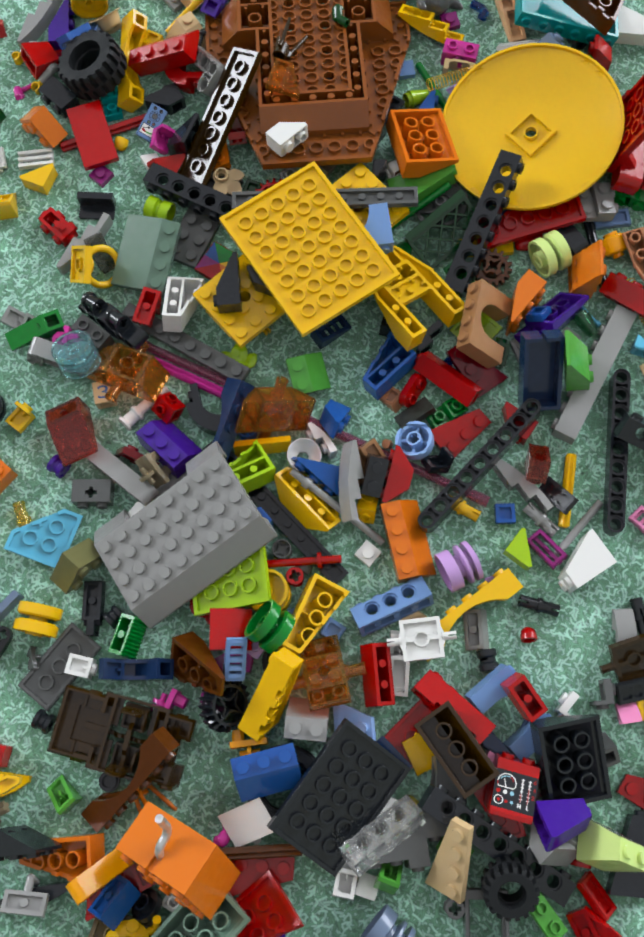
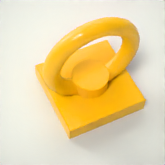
[70,244,118,289]

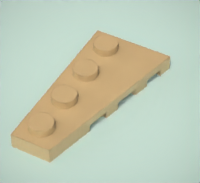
[425,816,474,904]

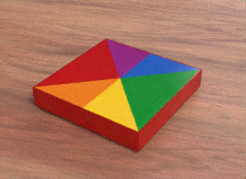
[194,241,240,280]

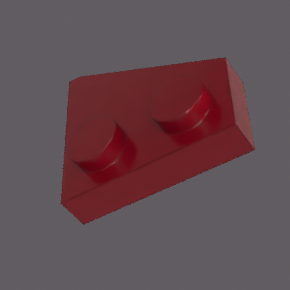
[114,445,160,465]

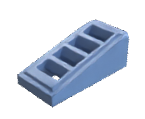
[223,637,247,681]

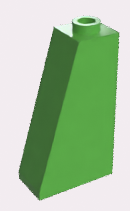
[387,164,457,209]

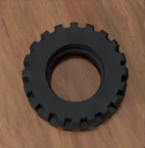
[58,30,127,101]

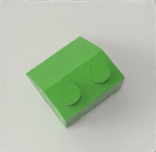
[285,352,331,397]

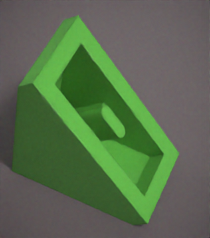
[47,775,83,815]
[373,862,403,895]

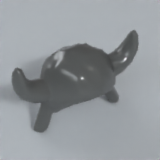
[416,0,463,18]

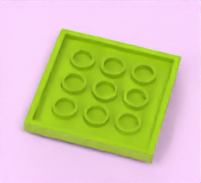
[193,546,272,617]

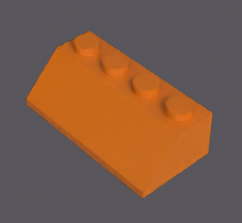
[380,500,436,583]

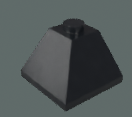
[167,113,201,160]

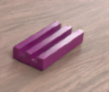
[527,528,568,570]

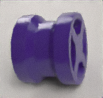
[46,454,71,478]

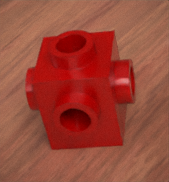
[151,392,186,424]

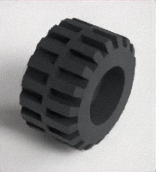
[481,855,540,922]

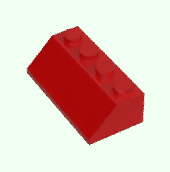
[128,30,200,77]

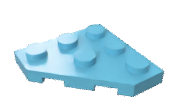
[3,509,83,569]

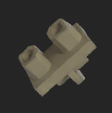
[135,451,171,489]

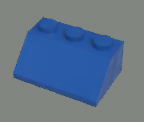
[230,743,302,802]

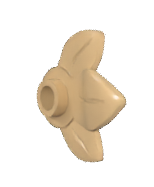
[213,167,245,195]

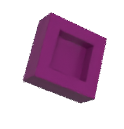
[439,11,461,31]
[89,166,114,188]

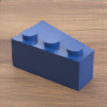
[363,331,417,401]

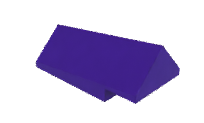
[514,292,589,343]

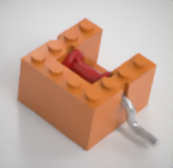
[115,801,241,920]

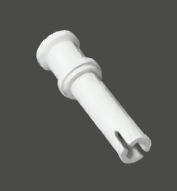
[118,383,170,431]

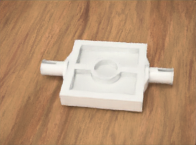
[387,616,457,662]

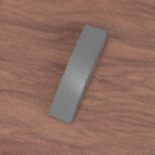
[17,0,62,49]
[56,212,113,275]
[338,440,364,523]
[492,454,554,513]

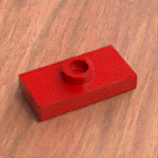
[576,870,617,922]

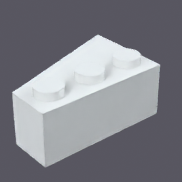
[162,276,205,332]

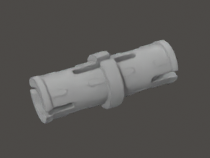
[522,502,560,537]

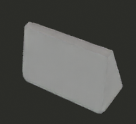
[463,609,490,651]

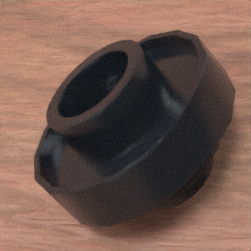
[132,889,162,923]

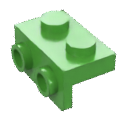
[529,892,568,937]

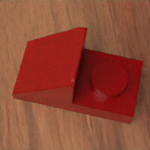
[132,287,162,328]

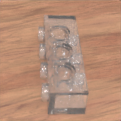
[339,794,426,877]

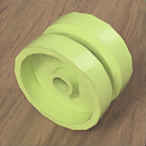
[528,230,572,278]

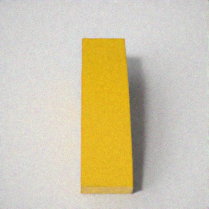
[398,4,465,44]

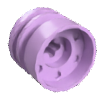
[434,541,484,593]

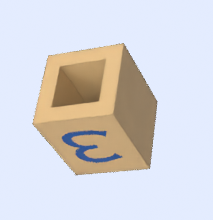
[92,379,117,409]

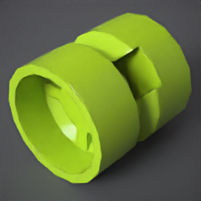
[143,195,176,221]

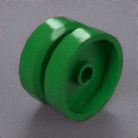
[244,599,296,653]

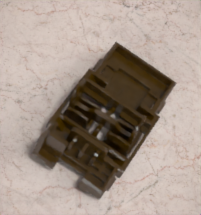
[47,684,198,792]

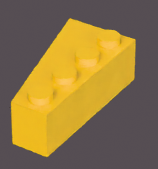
[278,573,350,656]
[237,647,304,742]

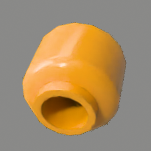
[602,231,627,259]

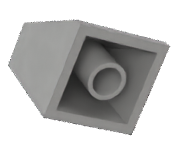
[283,697,330,742]

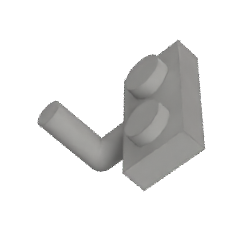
[0,873,50,918]

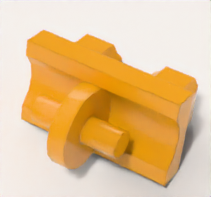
[229,729,268,756]

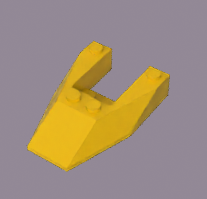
[373,245,464,352]

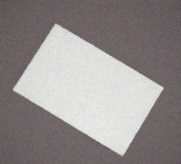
[218,797,273,847]

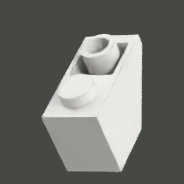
[265,122,308,157]

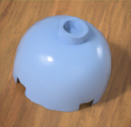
[395,421,435,460]

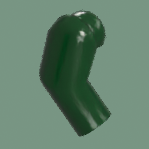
[332,4,350,28]

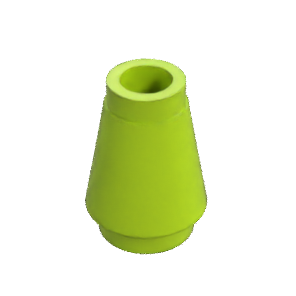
[403,89,429,108]

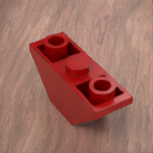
[380,445,414,503]

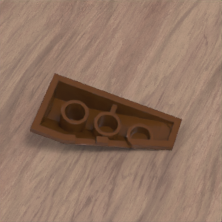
[170,631,225,697]

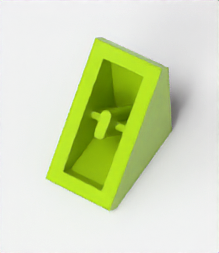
[503,528,532,570]

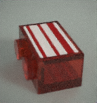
[524,443,551,484]

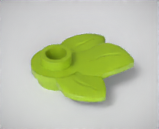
[221,344,257,369]

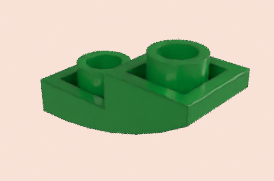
[425,398,468,429]

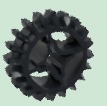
[198,681,250,733]

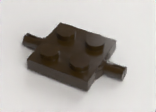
[599,633,644,682]

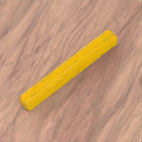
[558,453,577,528]

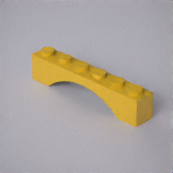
[117,9,147,113]
[426,568,523,662]

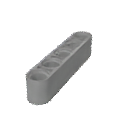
[79,439,159,506]

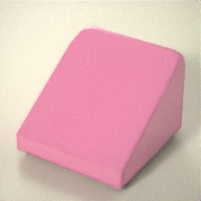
[615,702,643,725]

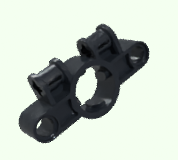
[78,291,149,351]

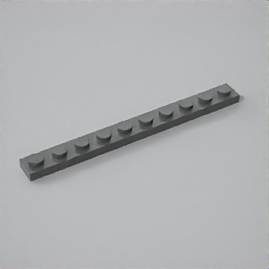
[232,186,418,210]

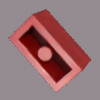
[500,672,548,723]

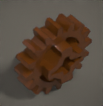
[475,248,512,288]

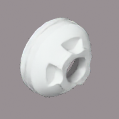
[287,438,322,473]

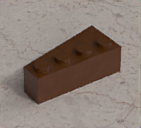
[562,0,625,36]

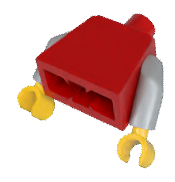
[12,41,62,95]

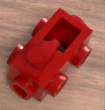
[38,207,79,247]

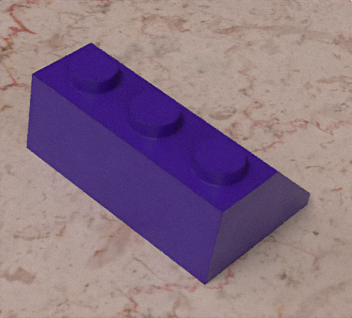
[136,420,203,479]

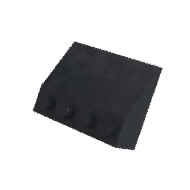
[530,714,612,804]

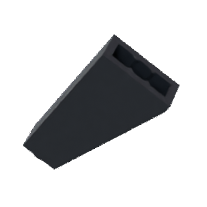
[605,810,644,898]

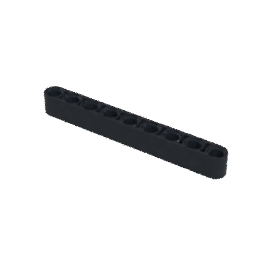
[603,369,631,536]
[418,398,541,533]

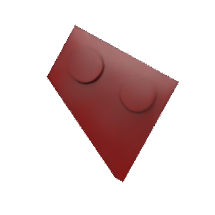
[566,905,623,937]

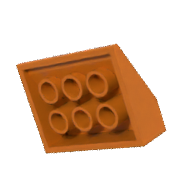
[386,108,459,179]

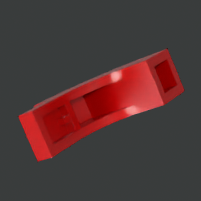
[165,65,203,94]

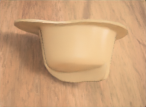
[86,7,122,34]

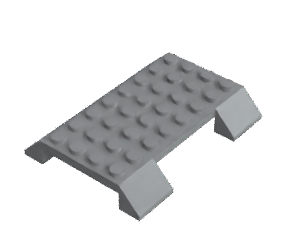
[94,441,278,629]

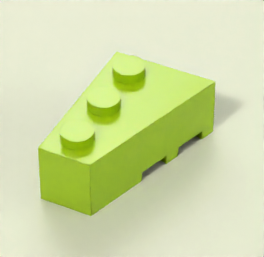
[229,439,276,493]

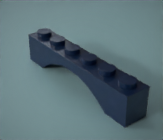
[212,377,255,461]

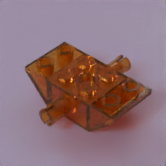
[85,342,170,403]
[235,376,316,439]
[292,634,367,712]

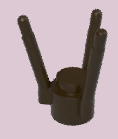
[272,17,308,62]

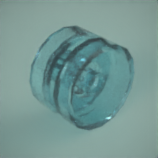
[51,330,101,379]

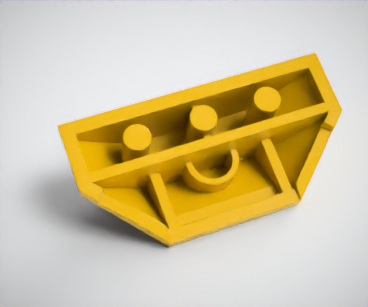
[274,466,341,532]

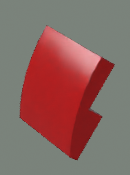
[209,608,252,651]

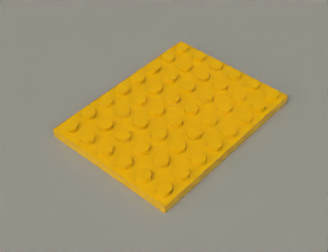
[219,161,400,337]

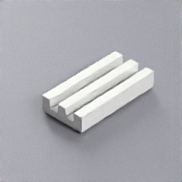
[18,148,55,170]

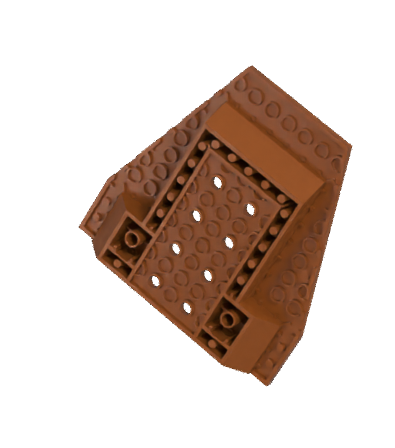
[205,0,411,170]

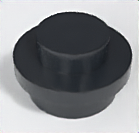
[99,773,120,792]

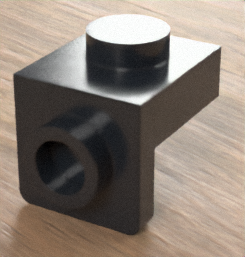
[420,447,454,474]

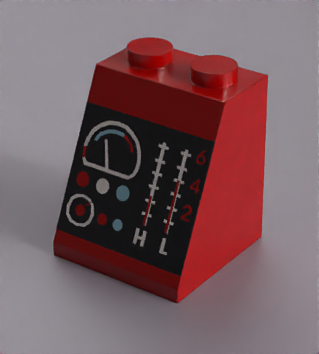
[483,751,540,825]

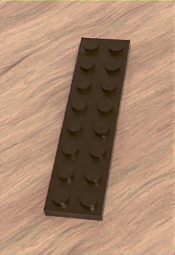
[179,47,263,186]

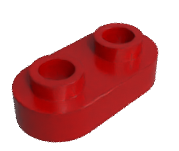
[399,373,427,408]

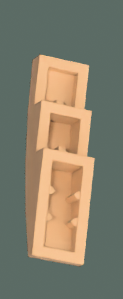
[494,0,527,42]

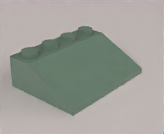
[111,214,182,298]
[151,892,251,937]

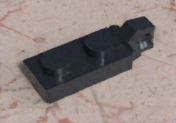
[81,580,106,637]

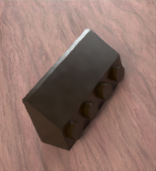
[414,701,500,799]

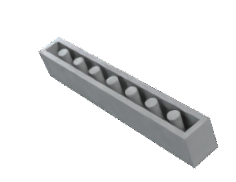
[550,304,637,445]

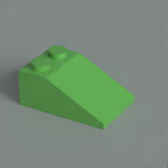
[564,330,594,391]

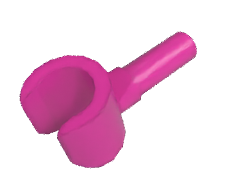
[13,83,31,100]

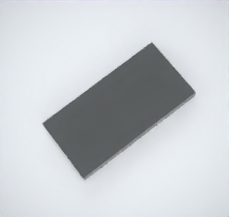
[18,622,102,711]

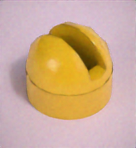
[114,136,129,151]

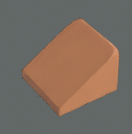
[379,387,403,413]

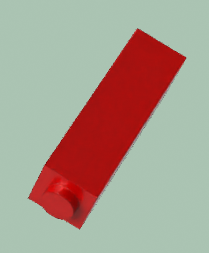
[413,351,483,407]

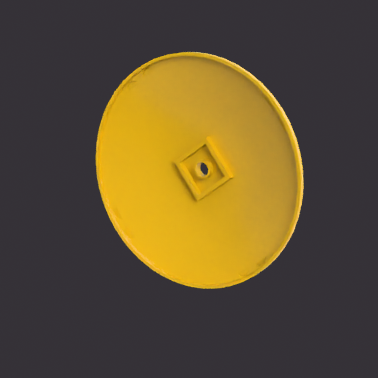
[443,43,625,211]

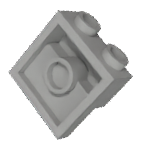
[579,183,619,222]

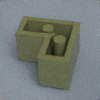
[50,538,103,594]

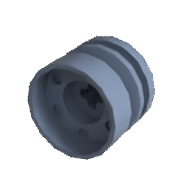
[360,904,416,937]

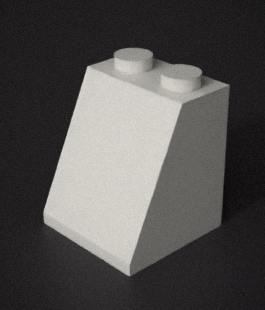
[558,529,617,594]

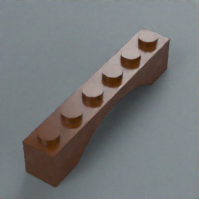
[81,726,180,833]

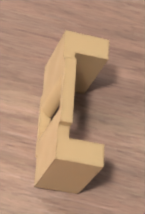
[442,58,476,75]

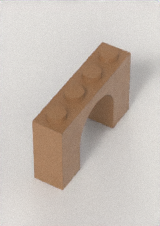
[456,279,513,369]

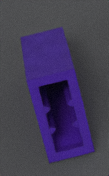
[533,798,592,852]

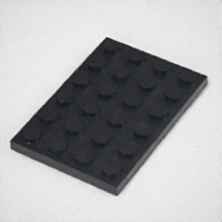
[267,718,411,877]

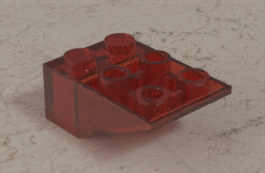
[45,396,98,467]

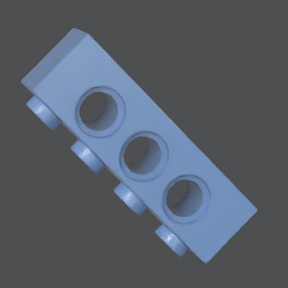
[350,576,434,637]

